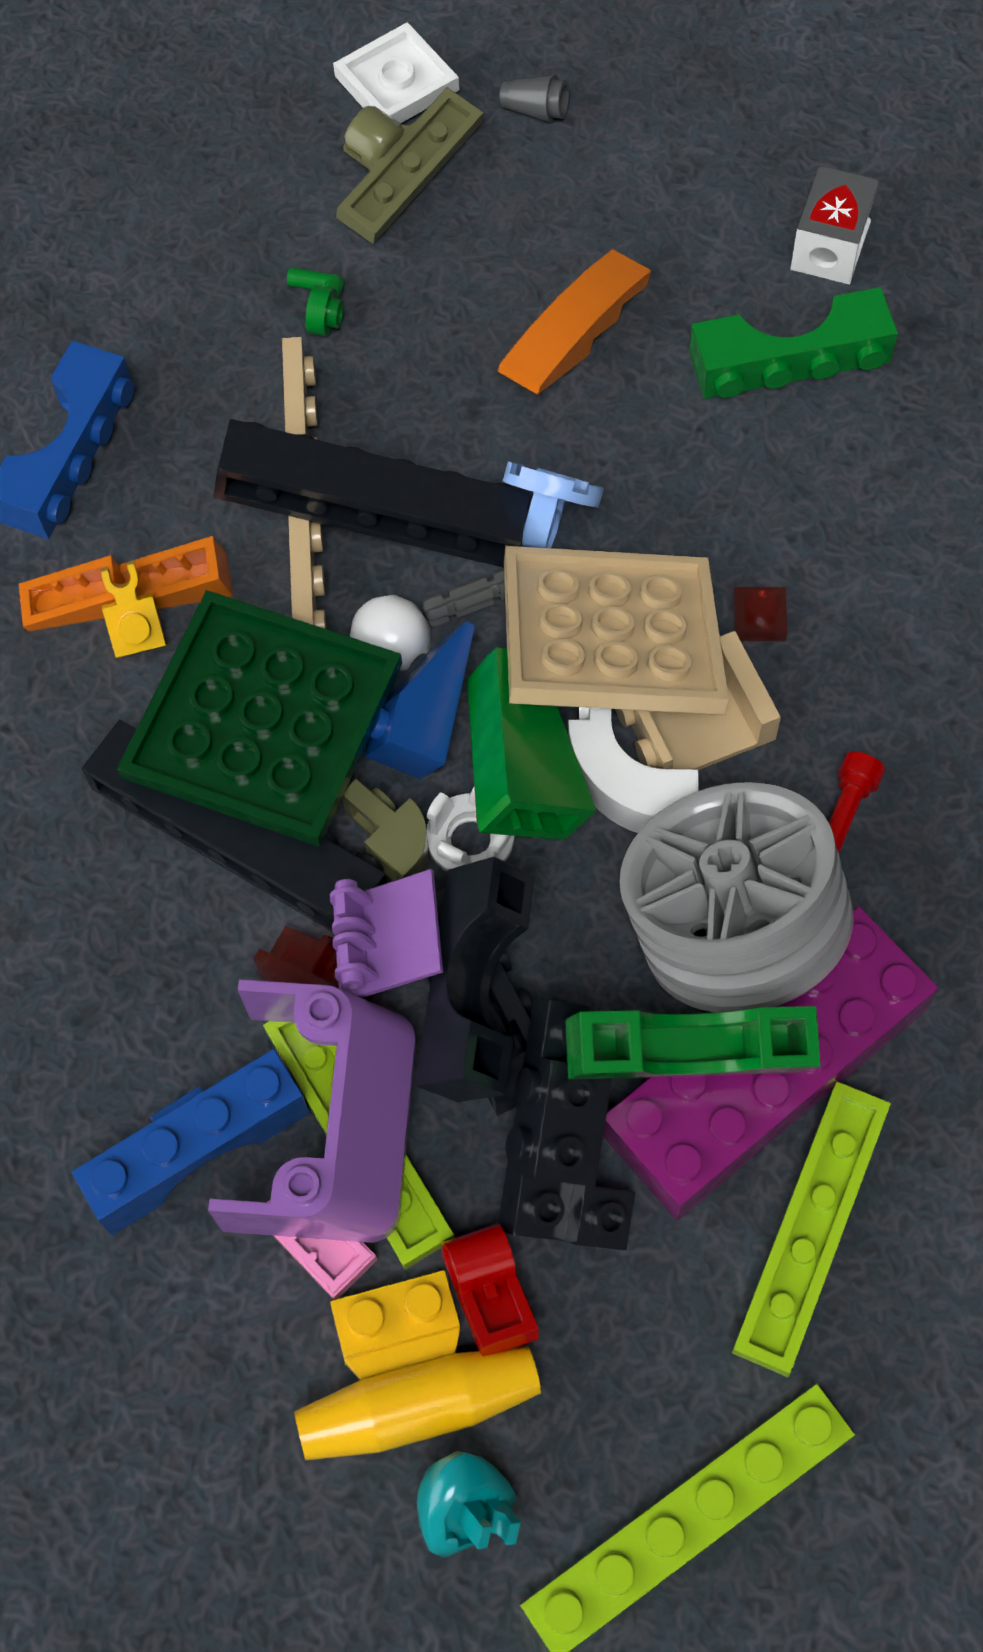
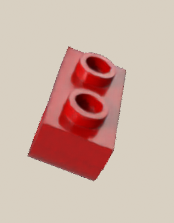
[441,1223,539,1356]

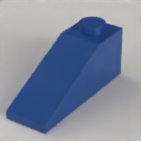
[365,621,475,779]

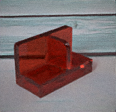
[253,926,374,1001]

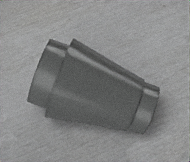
[500,75,570,123]

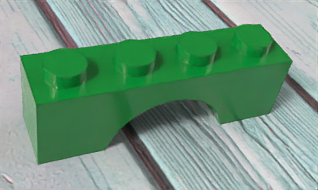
[689,287,898,399]
[565,1006,821,1079]

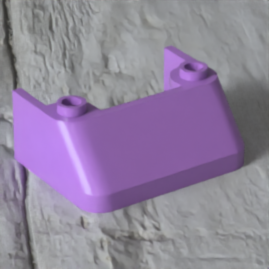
[208,980,417,1242]

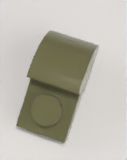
[342,779,429,882]

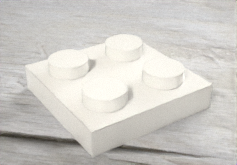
[333,22,459,123]

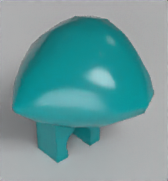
[417,1451,521,1558]

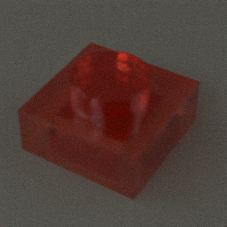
[733,587,787,642]

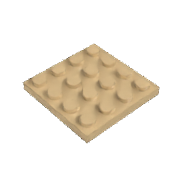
[504,546,729,715]

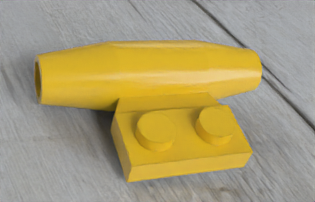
[294,1270,541,1461]

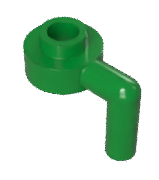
[287,267,344,337]

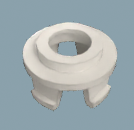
[426,788,515,872]

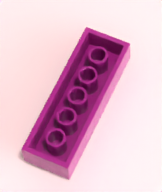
[603,906,939,1221]

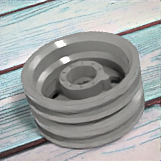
[619,782,854,1013]

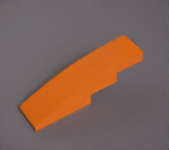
[498,249,652,395]

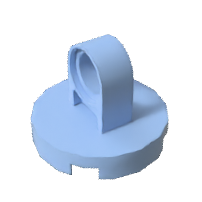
[503,461,604,548]

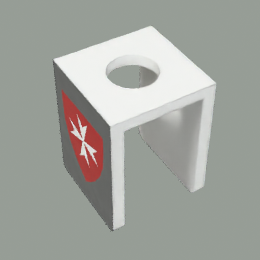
[790,167,879,284]

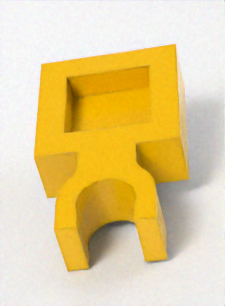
[101,560,166,658]

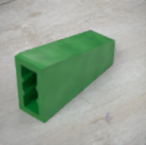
[467,647,596,840]

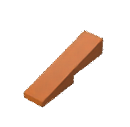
[19,536,233,631]

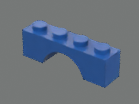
[0,341,134,539]
[71,1049,310,1236]

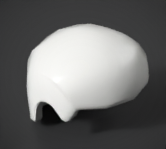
[350,595,431,671]

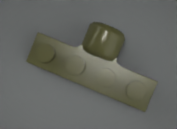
[336,87,483,245]

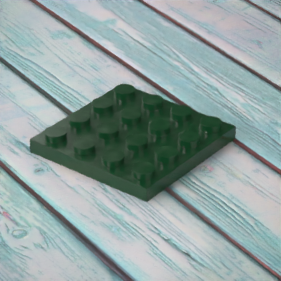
[117,590,402,847]

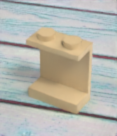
[615,631,781,770]

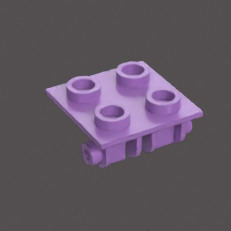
[330,869,443,998]

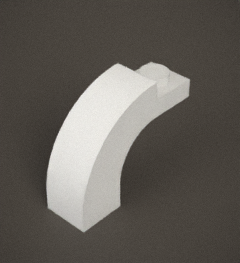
[568,707,698,833]

